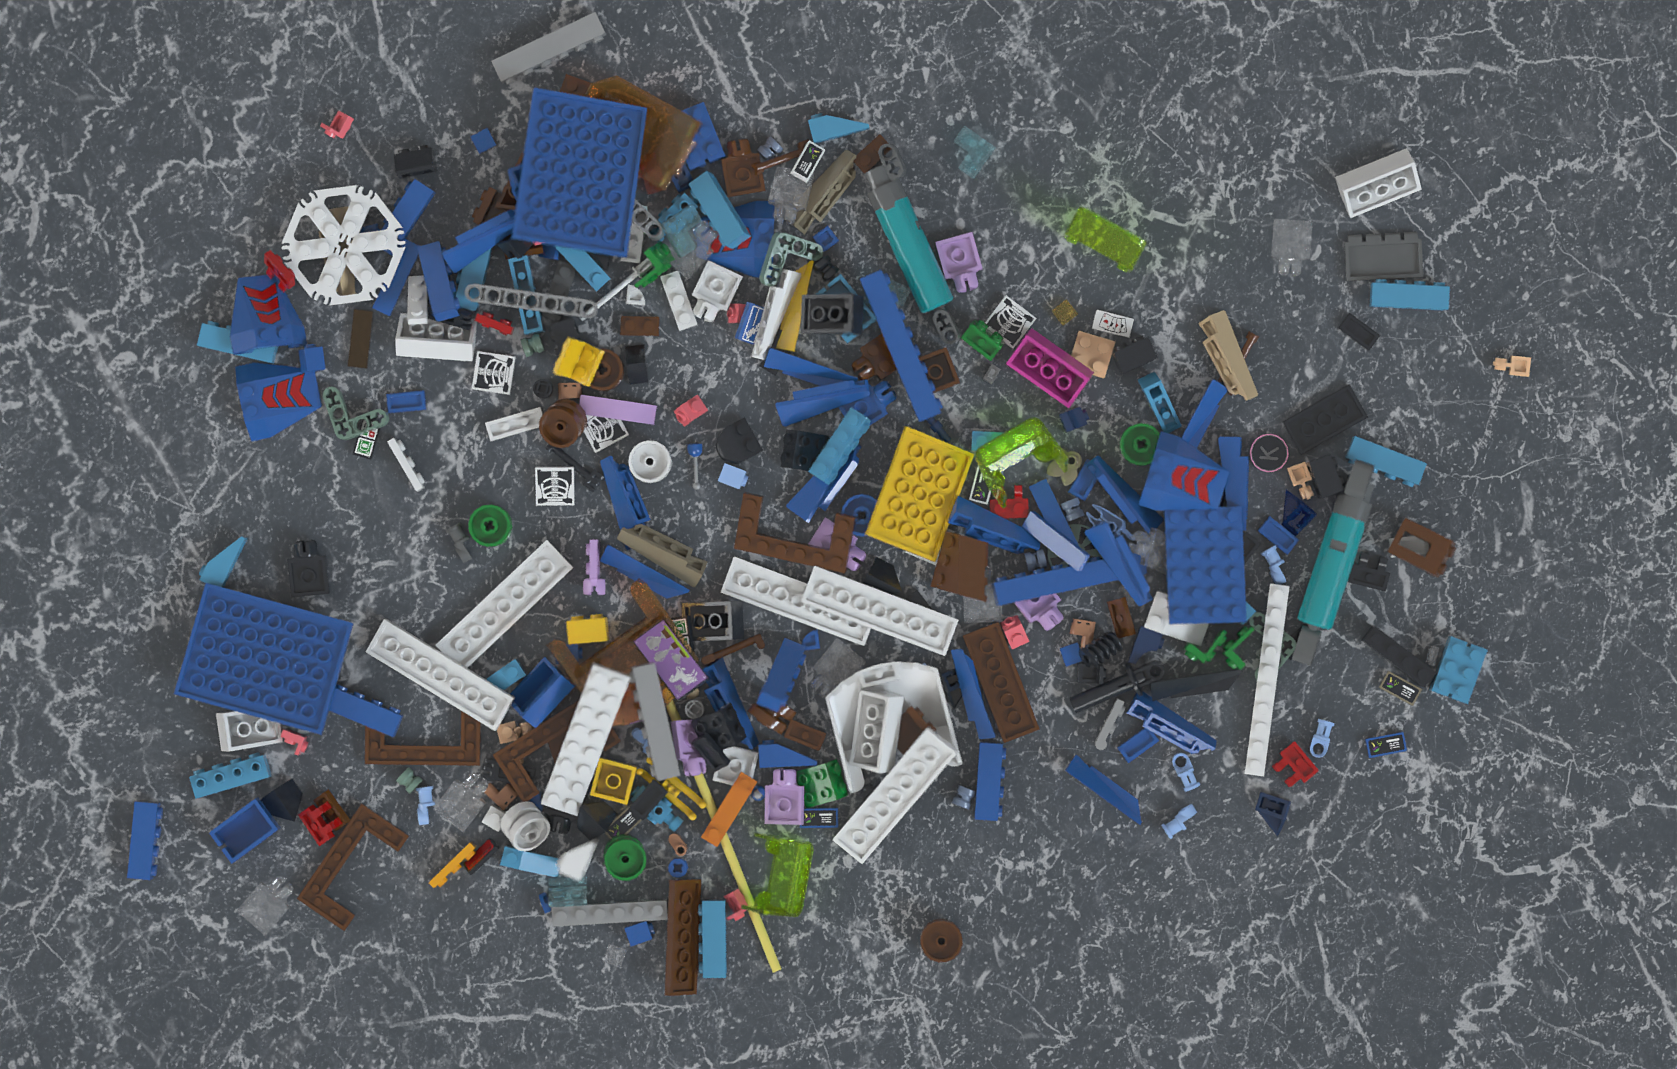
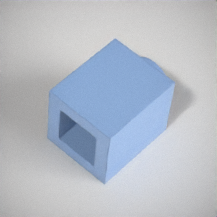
[718,463,749,489]

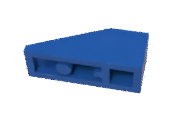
[758,740,817,768]

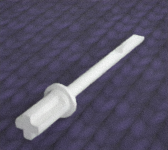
[579,258,654,321]

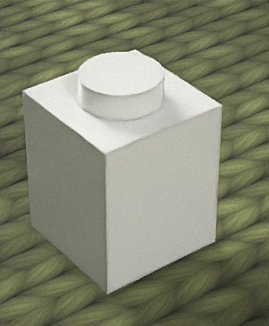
[482,804,506,832]

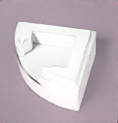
[626,284,645,306]

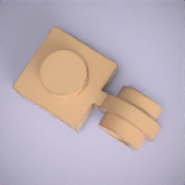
[1493,356,1531,377]
[1287,462,1314,500]
[497,721,534,744]

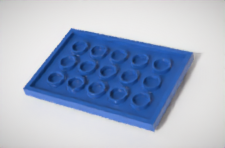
[1164,506,1247,625]

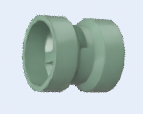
[520,333,545,357]
[396,767,423,794]

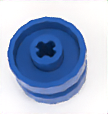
[841,494,877,537]

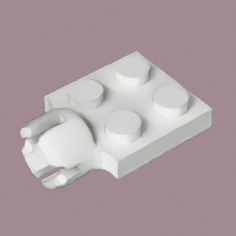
[692,260,743,322]

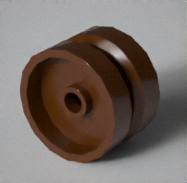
[590,348,624,391]
[539,399,587,448]
[748,692,797,734]
[920,918,962,963]

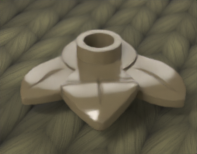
[1047,448,1082,486]

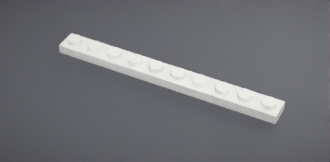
[1245,583,1289,776]

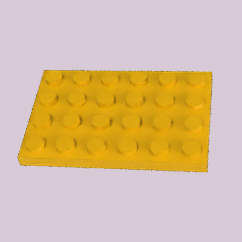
[865,426,974,562]

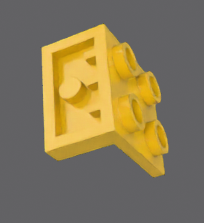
[553,338,605,387]

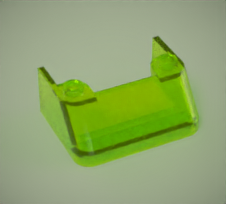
[1063,206,1148,273]
[975,417,1068,508]
[741,833,814,917]

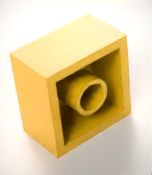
[566,614,609,644]
[590,757,638,805]

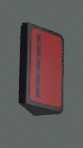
[463,838,500,875]

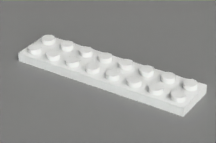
[436,540,574,668]
[721,557,871,646]
[801,566,958,656]
[366,619,515,731]
[541,663,630,816]
[833,727,958,864]

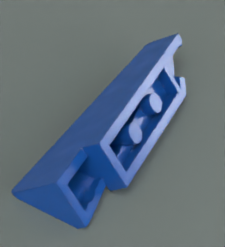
[442,209,516,273]
[1181,379,1228,449]
[775,380,870,427]
[600,456,650,550]
[1086,456,1164,535]
[948,496,1040,554]
[1085,521,1153,606]
[702,658,759,749]
[1127,691,1217,754]
[1065,755,1142,825]

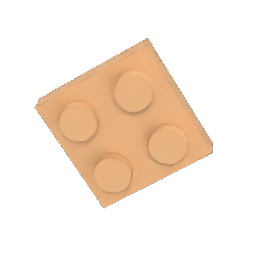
[1071,331,1115,379]

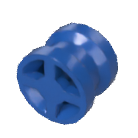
[668,858,688,878]

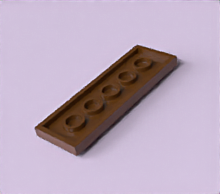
[962,622,1040,743]
[665,879,701,996]

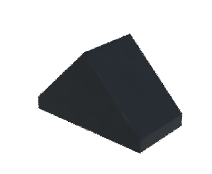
[625,344,649,385]

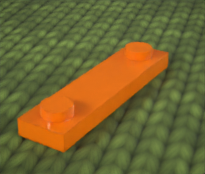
[701,772,757,847]

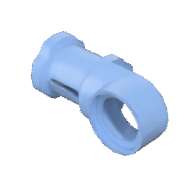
[1261,545,1286,585]
[1309,719,1335,758]
[1172,752,1200,792]
[416,786,435,825]
[1161,804,1197,839]

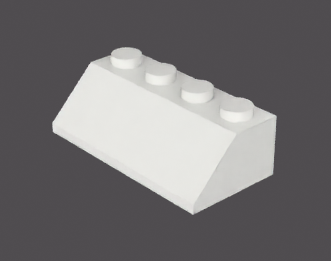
[1335,148,1422,218]
[396,313,477,361]
[850,689,904,773]
[557,838,599,881]

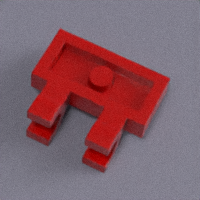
[264,250,295,292]
[474,312,515,336]
[990,485,1029,518]
[1272,741,1319,787]
[298,801,343,846]

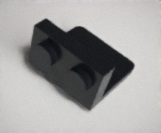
[780,429,830,471]
[691,703,747,750]

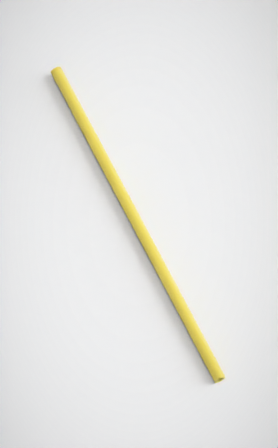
[661,685,781,973]

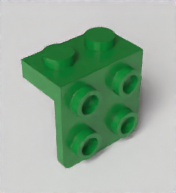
[634,241,675,288]
[961,319,1005,361]
[1221,626,1255,670]
[1183,630,1227,663]
[796,759,848,808]

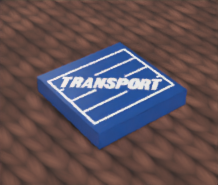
[735,302,764,345]

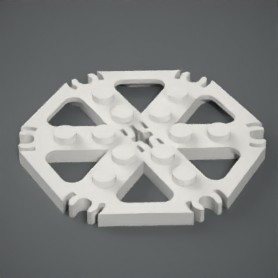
[282,185,406,306]

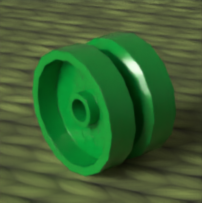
[1120,423,1160,466]
[468,505,513,547]
[603,834,646,881]

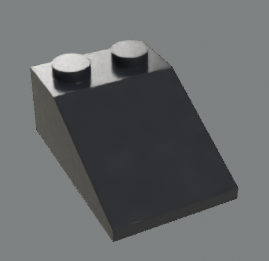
[800,294,864,335]
[681,601,744,641]

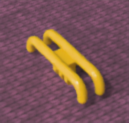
[636,757,706,820]

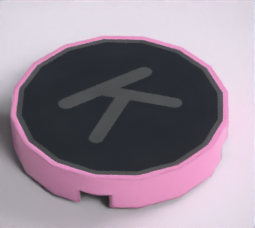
[1250,434,1288,472]

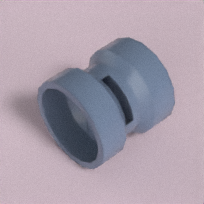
[757,136,784,160]
[1060,497,1085,522]
[1024,549,1047,572]
[952,785,976,809]

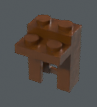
[1388,518,1456,578]

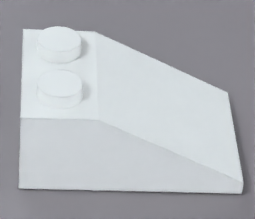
[1144,591,1209,646]
[216,710,283,752]

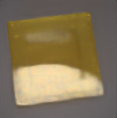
[1051,299,1078,326]

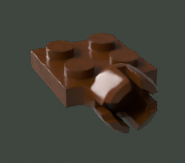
[721,138,766,197]
[852,334,897,381]

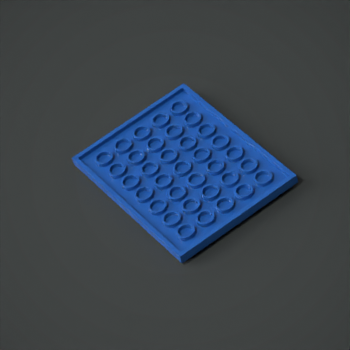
[512,88,647,258]
[174,583,354,735]

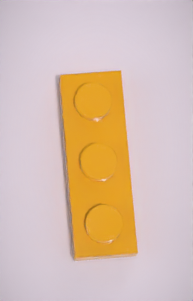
[429,841,476,888]

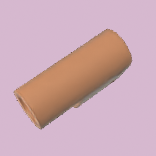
[558,383,582,400]
[1070,619,1096,648]
[483,783,518,810]
[668,833,688,856]

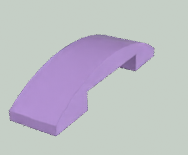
[579,395,657,425]

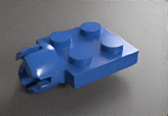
[839,381,897,425]

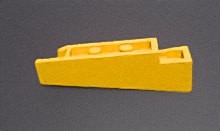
[776,260,814,352]

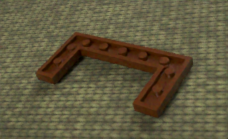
[734,492,856,573]
[493,700,621,802]
[365,711,481,766]
[297,803,410,931]

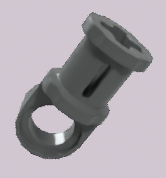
[445,522,472,563]

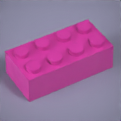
[1006,328,1094,408]

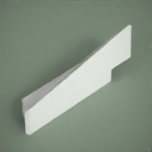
[751,269,801,360]

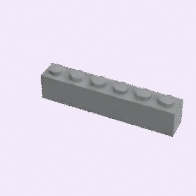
[491,12,606,85]
[628,662,680,781]
[552,899,668,927]

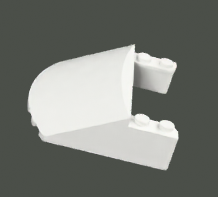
[826,662,962,793]

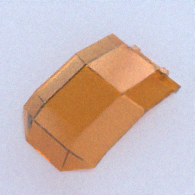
[584,75,702,191]

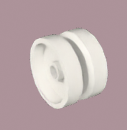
[628,440,672,483]
[500,801,550,851]

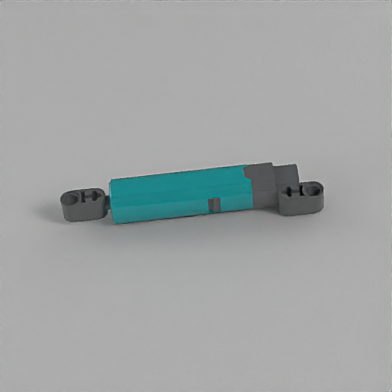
[865,144,961,344]
[1292,459,1375,666]

